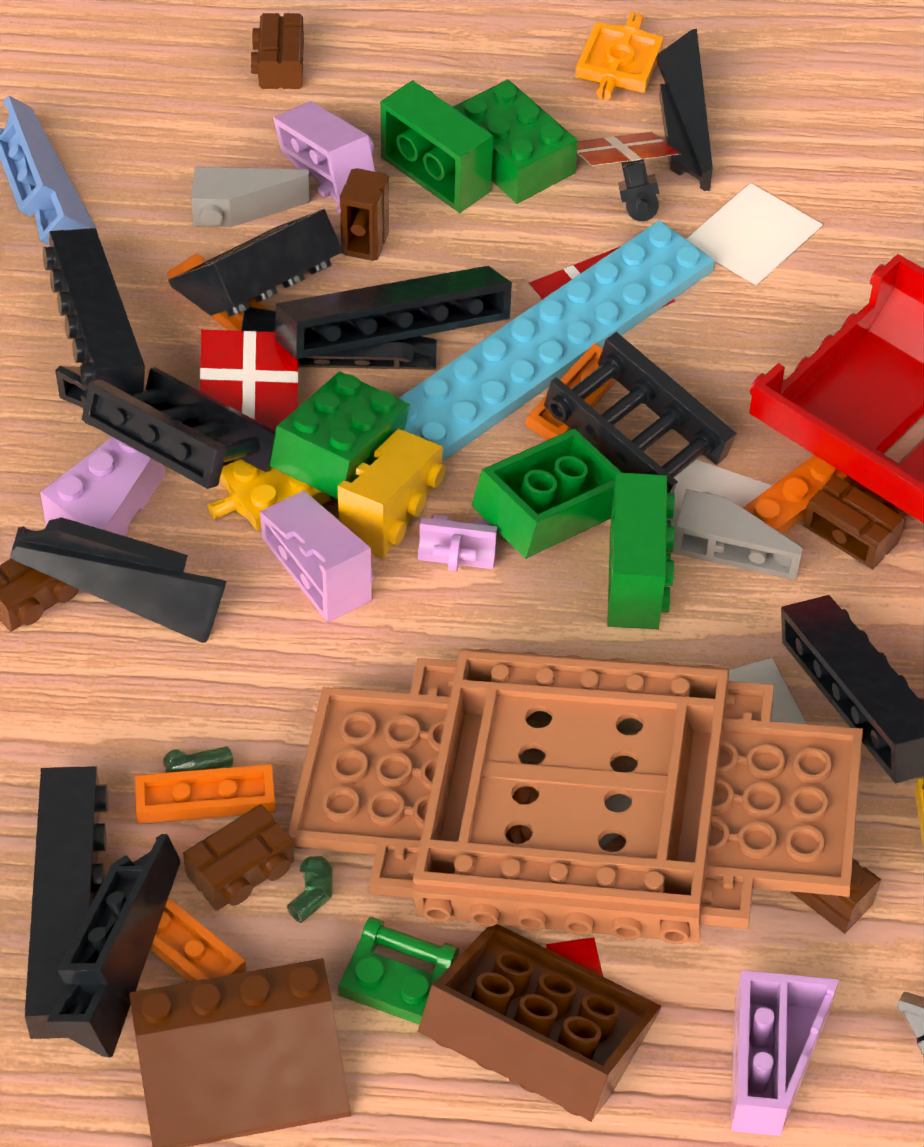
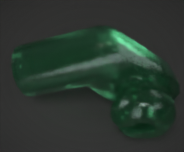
[163,746,233,773]
[287,856,333,923]

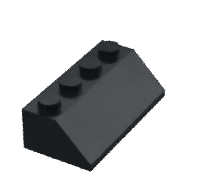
[168,209,343,317]

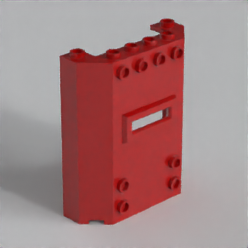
[749,254,924,524]

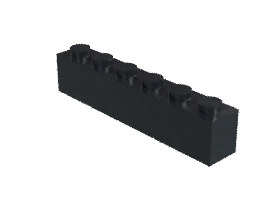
[43,228,145,394]
[275,265,512,359]
[781,595,924,784]
[25,766,108,1039]

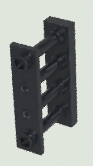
[544,332,737,493]
[81,367,276,489]

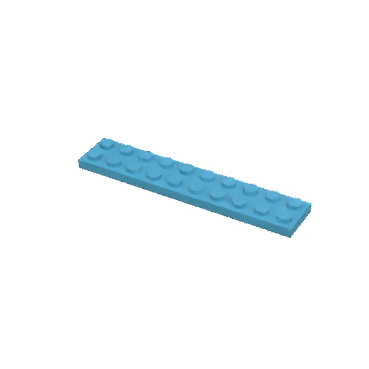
[398,220,715,462]

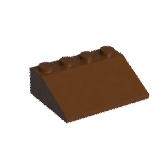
[417,924,661,1122]
[129,958,351,1147]

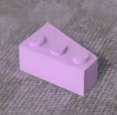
[260,490,374,623]

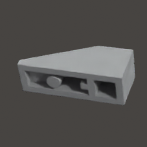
[191,166,310,227]
[672,489,803,581]

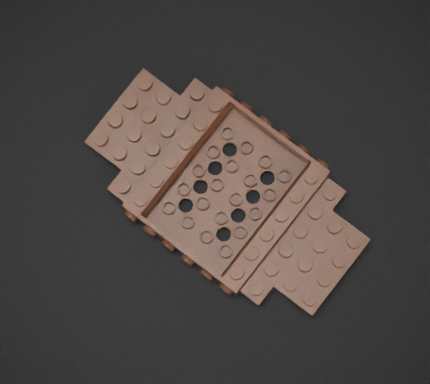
[287,649,863,944]

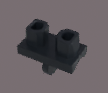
[618,159,660,221]

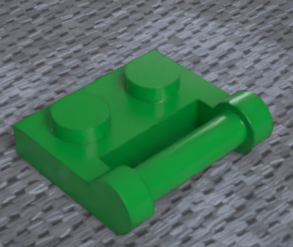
[338,916,459,1025]

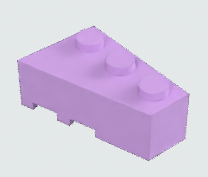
[273,101,375,215]
[40,437,166,536]
[731,970,839,1136]

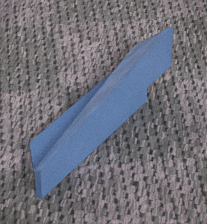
[0,95,97,244]

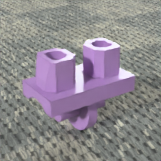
[418,514,498,572]

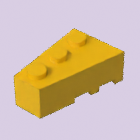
[338,428,446,559]

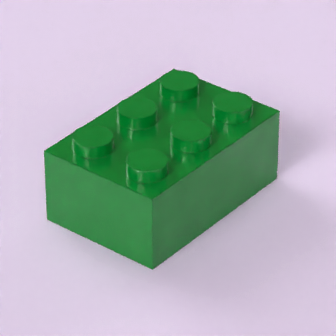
[453,79,578,204]
[380,80,493,213]
[270,371,410,499]
[471,428,622,559]
[607,473,675,630]

